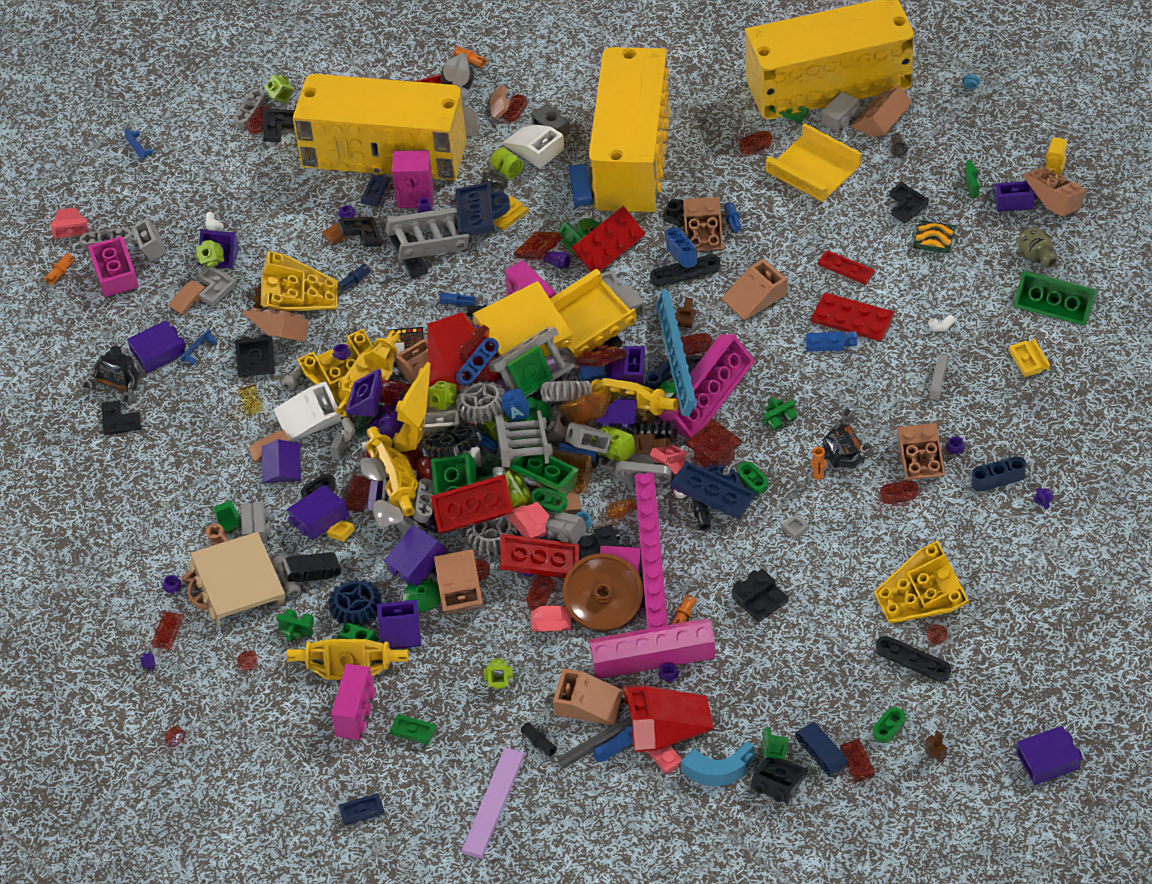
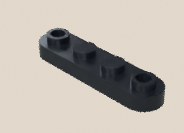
[650,254,721,287]
[876,636,951,682]

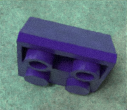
[992,181,1035,212]
[607,346,646,386]
[366,397,404,440]
[596,398,638,427]
[377,600,422,650]

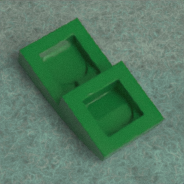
[965,159,980,199]

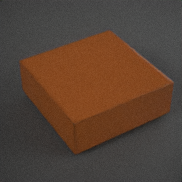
[322,223,347,245]

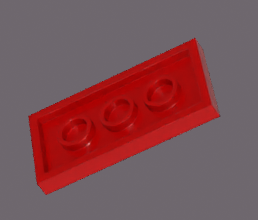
[571,206,646,273]
[811,292,894,342]
[431,474,514,534]
[500,534,579,578]

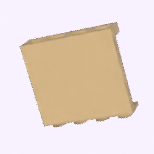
[188,532,285,626]

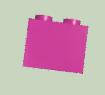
[392,150,434,209]

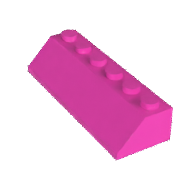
[659,334,755,441]
[589,618,715,679]

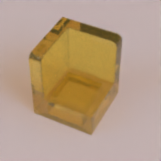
[237,384,264,417]

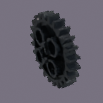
[419,424,482,459]

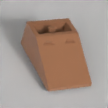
[1023,167,1087,217]
[683,197,723,251]
[721,258,788,321]
[243,308,309,342]
[395,338,430,388]
[897,423,945,480]
[434,549,484,615]
[553,668,623,725]

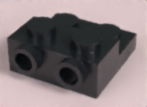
[235,335,276,377]
[577,524,625,559]
[732,568,789,623]
[750,757,808,803]

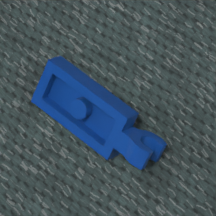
[806,331,857,352]

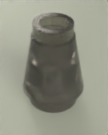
[891,133,908,158]
[482,171,509,189]

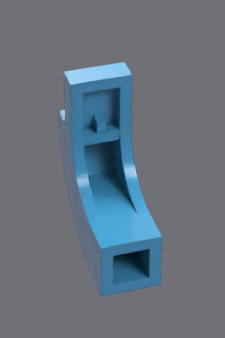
[680,741,754,786]

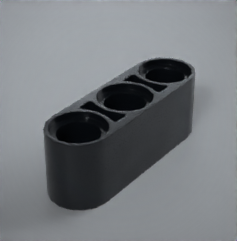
[282,552,342,582]

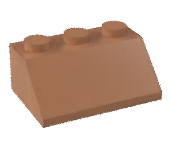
[851,86,912,137]

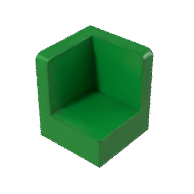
[213,500,242,534]
[761,727,789,759]

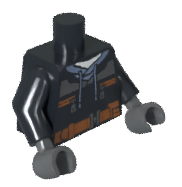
[82,346,139,403]
[823,408,874,469]

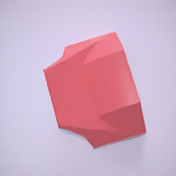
[51,207,89,239]
[650,444,687,475]
[506,502,550,539]
[531,605,572,632]

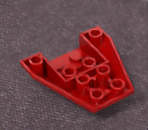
[427,312,502,392]
[623,685,714,753]

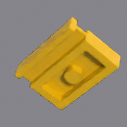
[494,195,529,231]
[1009,338,1050,377]

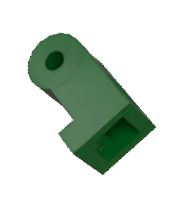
[337,623,378,642]

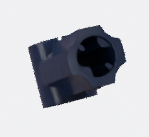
[645,359,672,390]

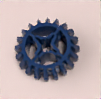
[328,577,382,627]

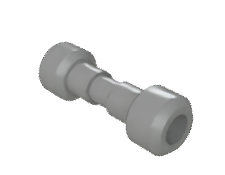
[281,351,309,391]
[271,555,301,598]

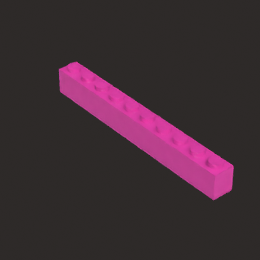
[635,473,668,629]

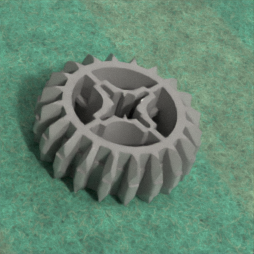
[456,380,505,425]
[541,381,592,402]
[466,515,519,556]

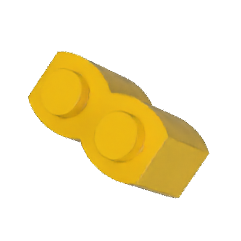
[1045,137,1068,175]

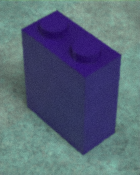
[127,320,186,373]
[287,485,350,540]
[383,525,447,587]
[1016,725,1083,785]

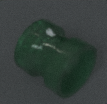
[476,453,501,477]

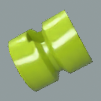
[490,147,523,179]

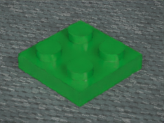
[506,345,554,396]

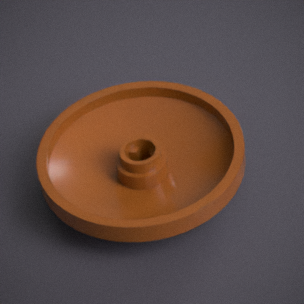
[563,553,643,632]

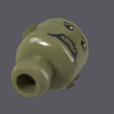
[1017,227,1058,268]

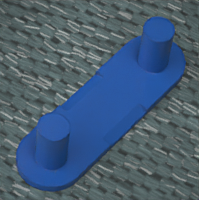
[125,128,153,159]
[180,329,217,365]
[593,726,633,762]

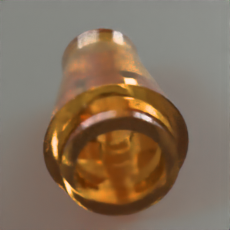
[606,497,636,520]

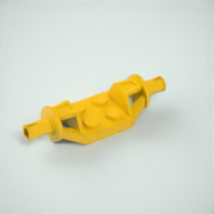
[336,330,400,417]
[589,378,679,415]
[366,427,418,517]
[287,639,409,680]

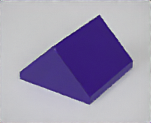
[198,229,239,269]
[346,369,383,417]
[262,439,301,483]

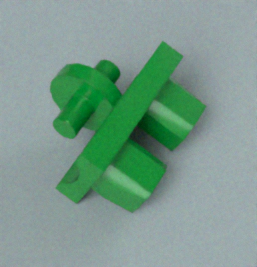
[761,397,798,431]
[276,609,314,642]

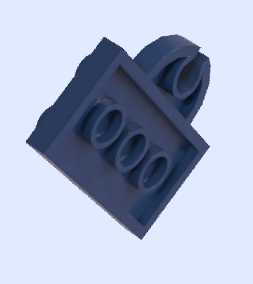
[456,181,511,237]
[670,461,756,520]

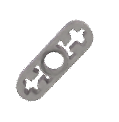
[233,89,265,128]
[79,228,132,250]
[929,354,948,401]
[615,461,672,484]
[412,478,434,523]

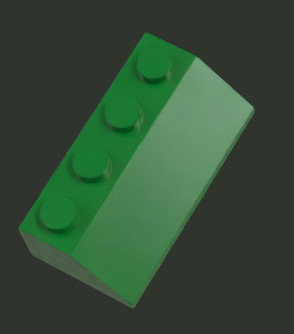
[1013,270,1099,326]

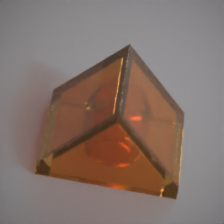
[559,392,612,425]
[553,450,593,494]

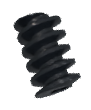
[635,420,677,445]

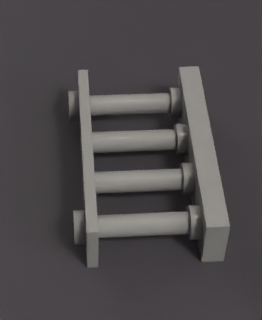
[385,207,469,260]
[487,327,575,397]
[495,411,552,468]

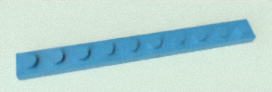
[656,289,697,417]

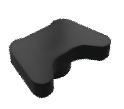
[663,199,684,227]

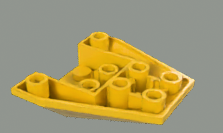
[261,251,337,311]
[297,329,382,405]
[392,362,431,452]
[874,540,970,623]

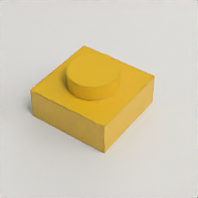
[327,520,355,542]

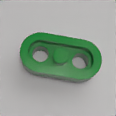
[737,462,768,494]
[531,487,568,513]
[873,707,906,743]

